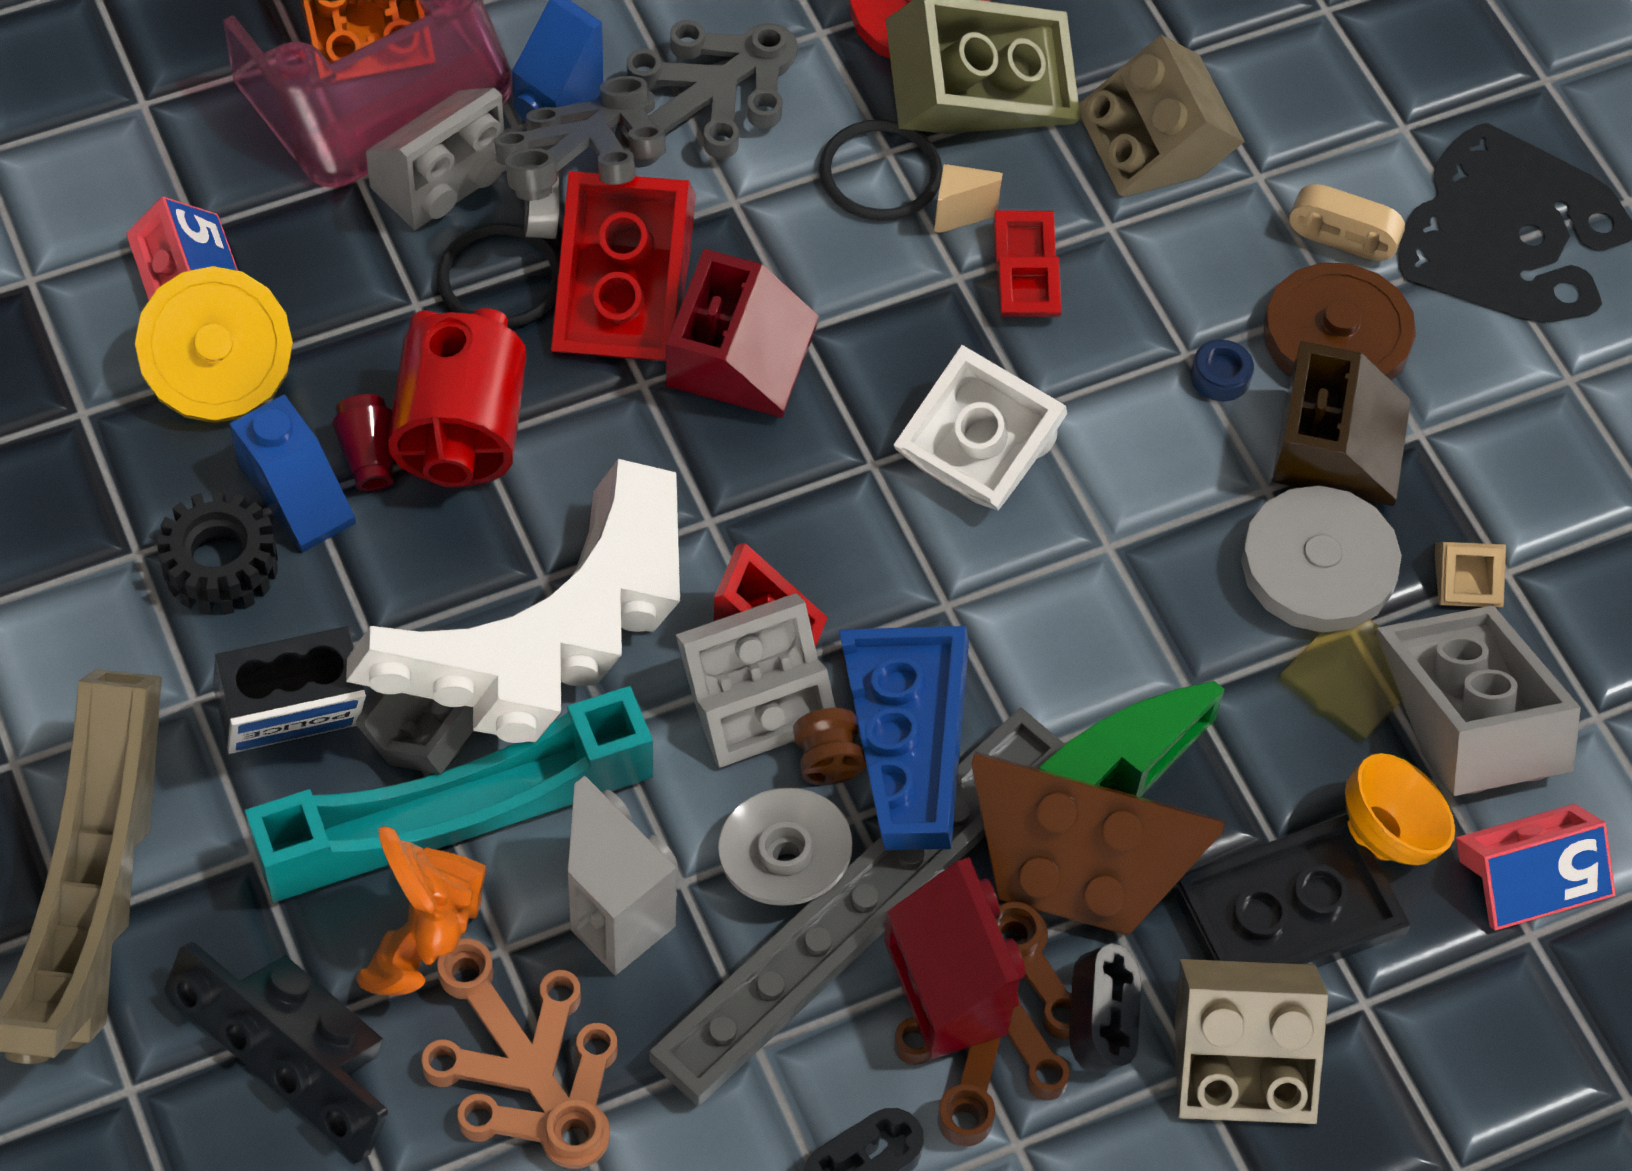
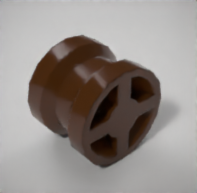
[793,708,866,785]

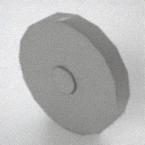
[1241,485,1402,633]

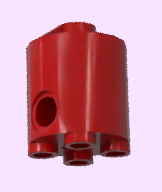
[388,308,526,487]

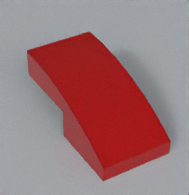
[993,210,1061,317]

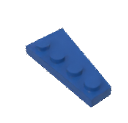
[839,626,969,850]

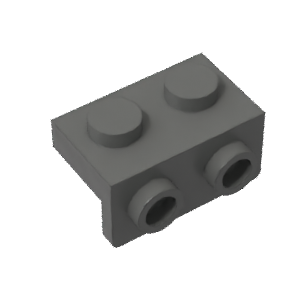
[356,627,473,775]

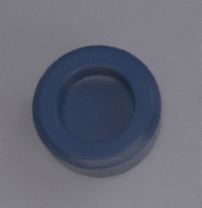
[1191,339,1254,401]

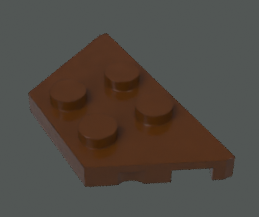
[971,751,1225,935]

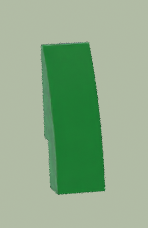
[1039,681,1225,797]

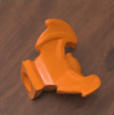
[356,826,487,996]

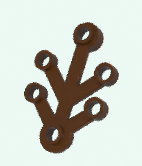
[894,902,1072,1146]

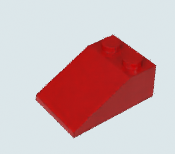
[551,171,696,362]

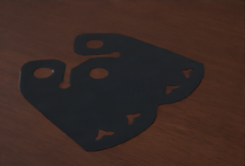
[1399,123,1632,323]

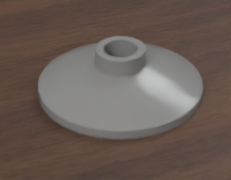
[718,788,852,906]

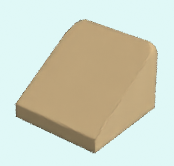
[934,164,1003,233]
[1435,542,1506,607]

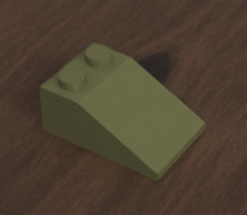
[885,0,1081,134]

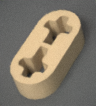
[1289,184,1405,261]

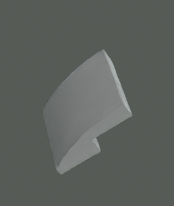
[676,593,836,768]

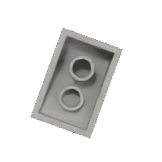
[1376,605,1581,796]

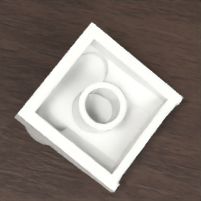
[894,345,1068,511]

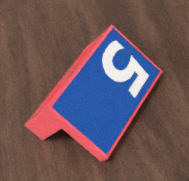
[126,196,238,300]
[1456,804,1616,931]

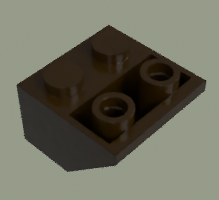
[1272,341,1411,507]

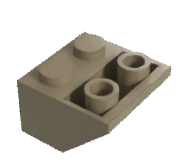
[1079,34,1245,197]
[1175,959,1329,1124]

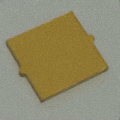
[1280,619,1402,743]

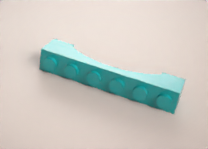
[245,686,653,903]

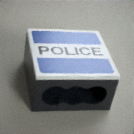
[213,626,366,754]

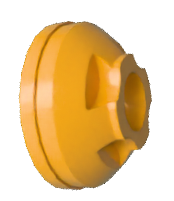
[1345,753,1455,866]

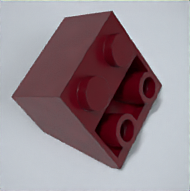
[666,249,819,418]
[883,857,1025,1059]

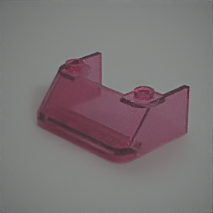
[223,0,512,187]

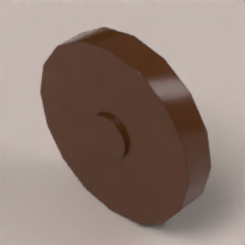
[1263,262,1416,381]

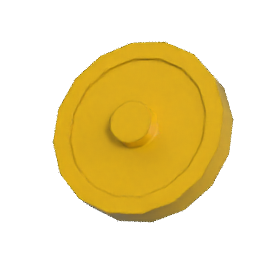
[135,266,293,423]

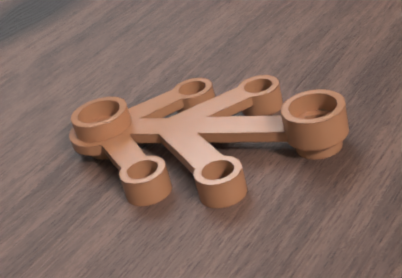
[421,938,618,1169]

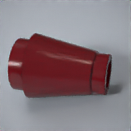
[332,394,393,492]

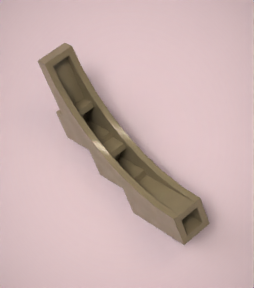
[0,669,162,1064]

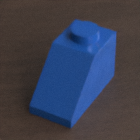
[512,0,603,124]
[229,394,356,553]

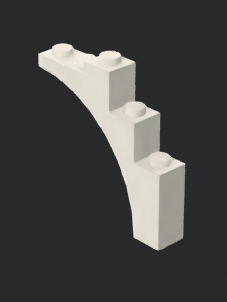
[346,459,680,743]

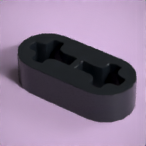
[1069,943,1141,1075]
[804,1108,924,1171]

